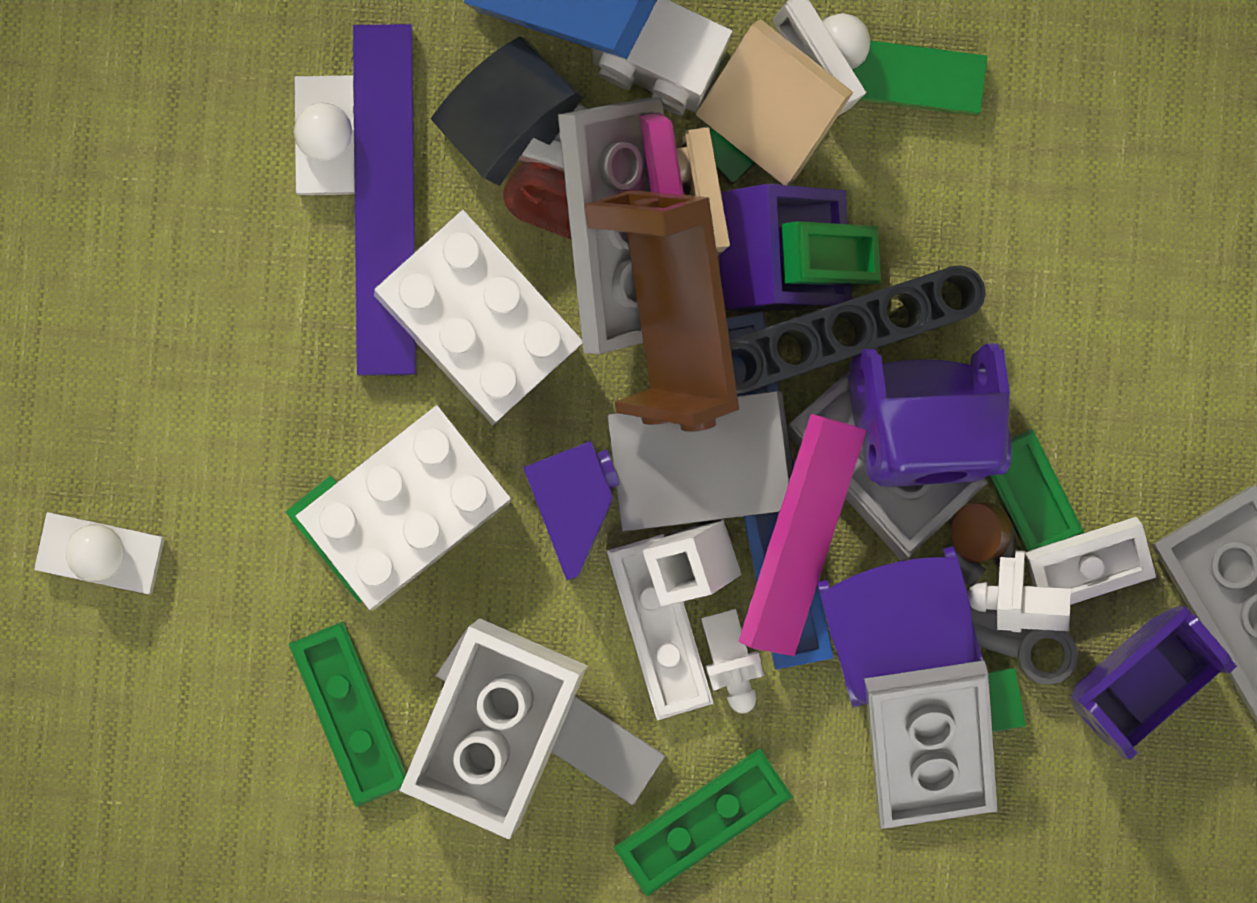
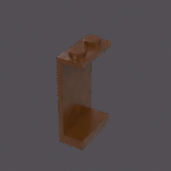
[584,190,739,432]

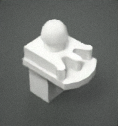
[967,551,1071,632]
[701,609,765,713]

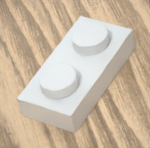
[1025,517,1156,605]

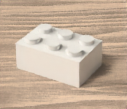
[374,210,583,426]
[296,405,512,610]
[400,619,588,839]

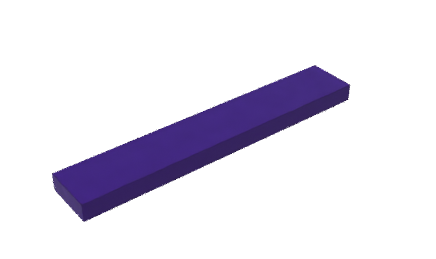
[353,24,417,376]

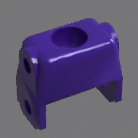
[847,343,1012,487]
[817,546,983,708]
[1071,606,1237,760]

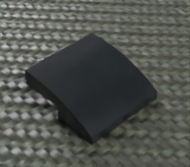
[430,36,584,186]

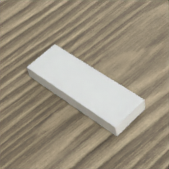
[607,534,714,720]

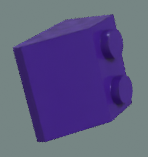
[719,184,852,312]
[523,441,620,581]

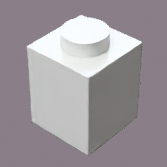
[642,519,742,606]

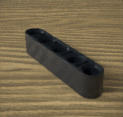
[730,265,986,396]

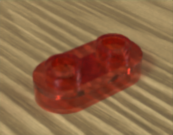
[503,162,572,240]

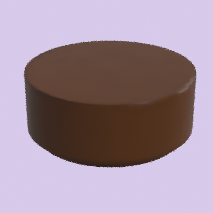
[951,502,1012,562]

